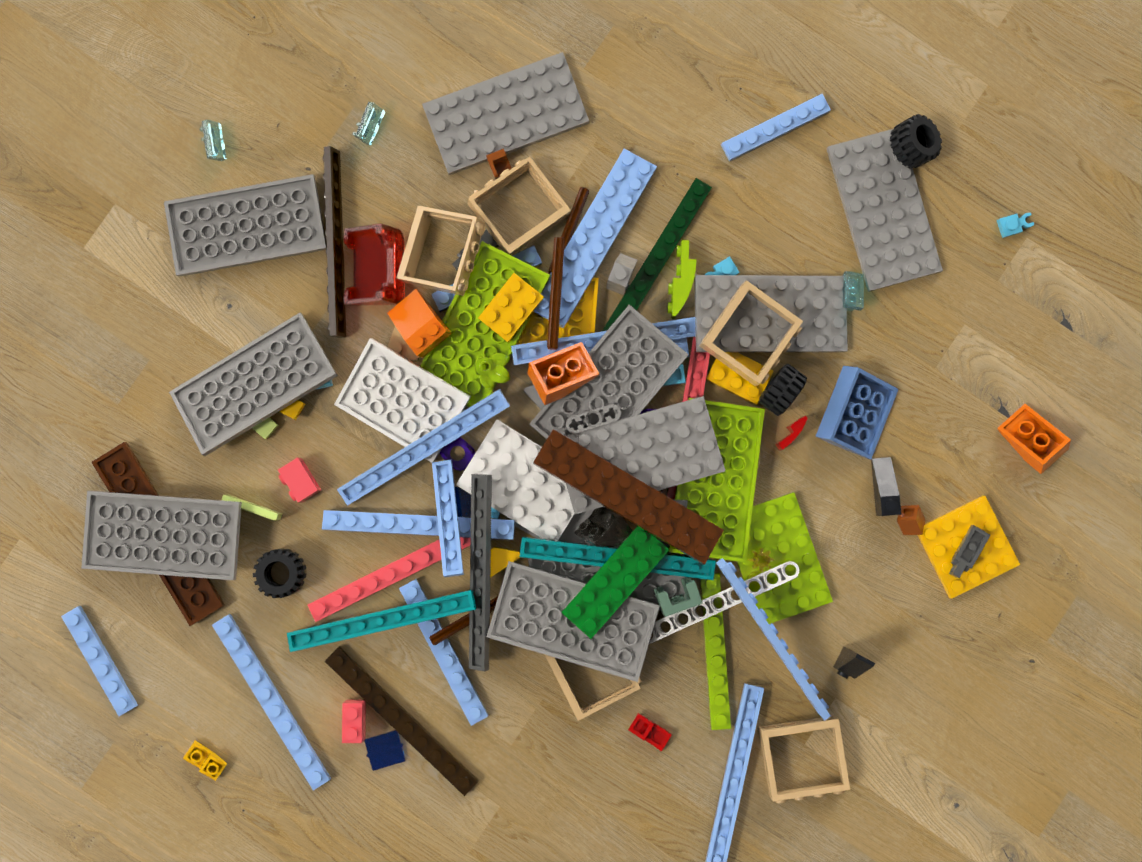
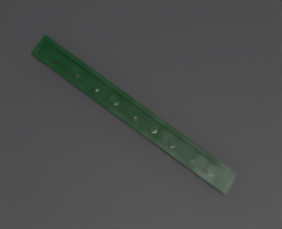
[602,178,712,331]

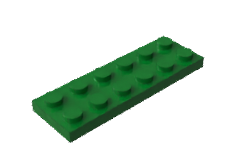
[561,526,669,639]

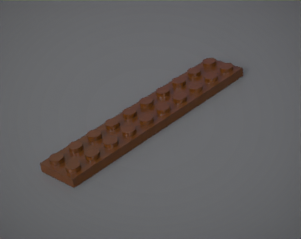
[533,429,724,565]
[91,442,225,626]

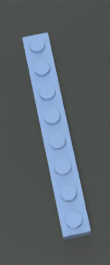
[399,579,489,726]

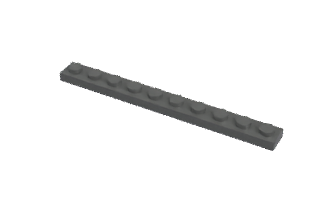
[469,474,492,672]

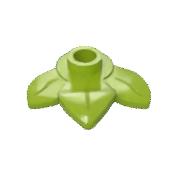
[475,353,510,390]

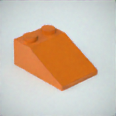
[387,289,452,358]
[528,342,599,405]
[997,404,1071,474]

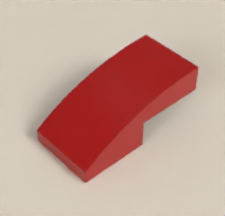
[775,415,808,451]
[628,713,673,751]

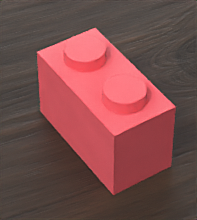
[278,457,322,503]
[342,699,366,743]

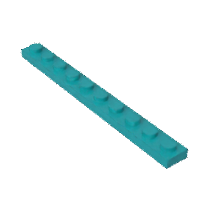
[520,537,716,580]
[287,590,477,652]

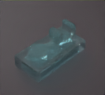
[352,101,385,146]
[199,119,227,161]
[843,271,864,311]

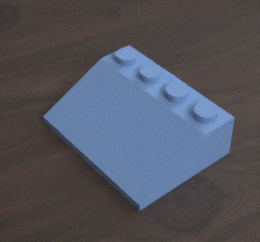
[816,366,898,460]

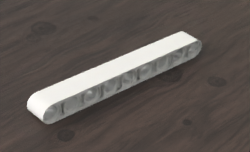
[649,561,799,644]

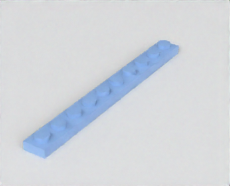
[511,317,695,365]
[337,389,510,506]
[322,510,515,540]
[716,558,831,721]
[212,614,331,790]
[705,683,764,862]

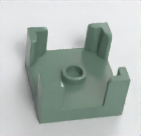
[653,577,703,617]

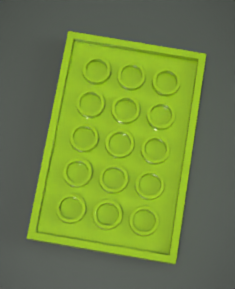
[737,492,833,624]

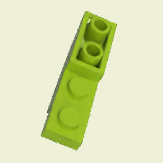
[667,240,697,319]

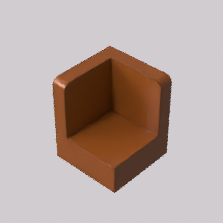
[486,148,512,179]
[897,505,925,535]

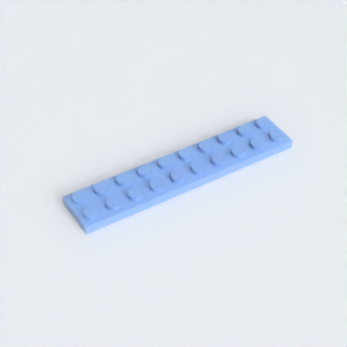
[534,149,657,328]

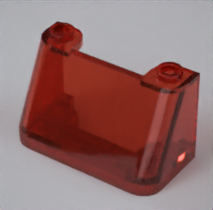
[343,223,405,306]

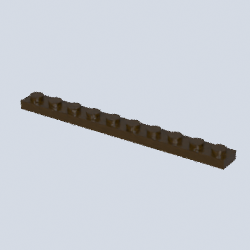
[323,146,346,338]
[324,647,478,796]

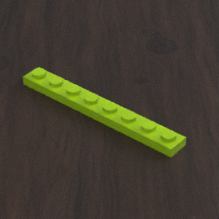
[700,573,731,730]

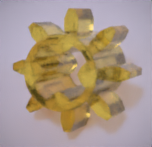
[748,547,774,572]

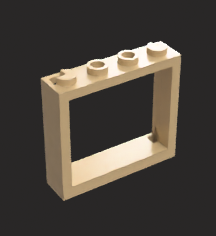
[468,156,571,256]
[397,206,485,296]
[699,280,803,386]
[544,654,642,721]
[758,715,850,803]

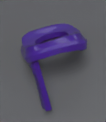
[439,437,476,471]

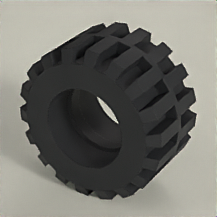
[890,114,942,168]
[759,364,807,416]
[253,548,307,598]

